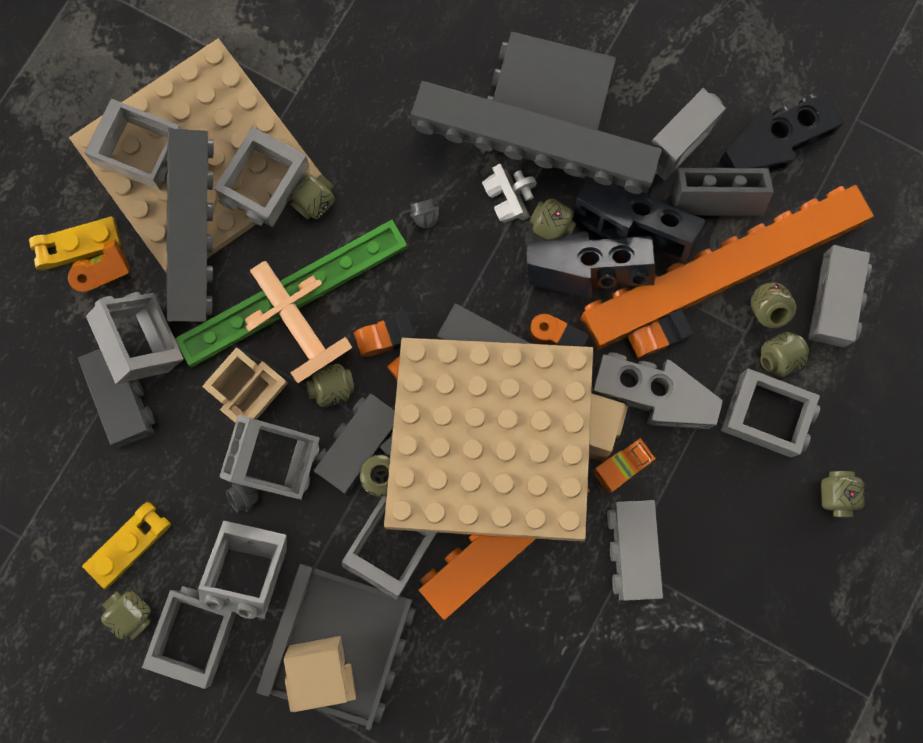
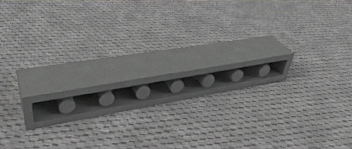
[411,81,662,194]

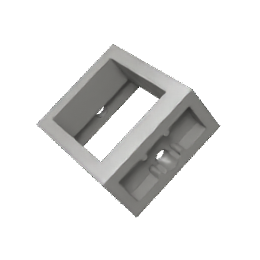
[651,88,726,181]
[85,99,181,191]
[214,126,310,227]
[86,292,184,384]
[721,369,820,457]
[220,415,320,500]
[342,496,437,600]
[198,521,287,619]
[142,586,237,689]

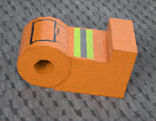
[68,239,130,292]
[592,438,656,494]

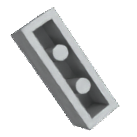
[808,245,872,348]
[607,500,663,601]

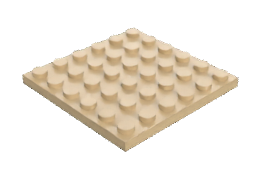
[69,38,322,271]
[384,338,593,542]

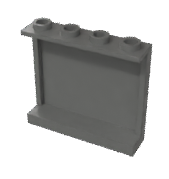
[481,31,616,178]
[256,564,417,730]

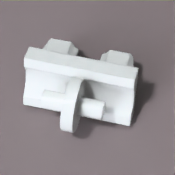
[482,164,537,223]

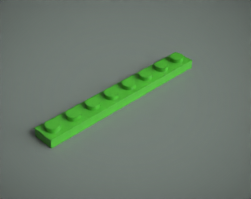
[175,220,408,368]

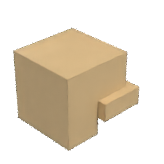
[202,347,288,423]
[589,393,628,462]
[284,636,357,712]

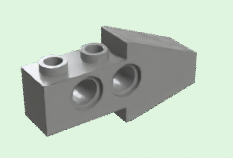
[591,353,723,429]

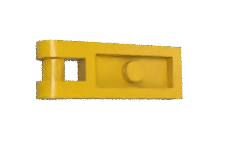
[29,216,123,270]
[82,502,171,589]

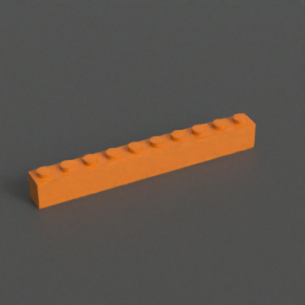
[580,185,874,352]

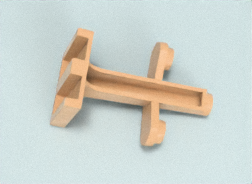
[245,261,352,383]

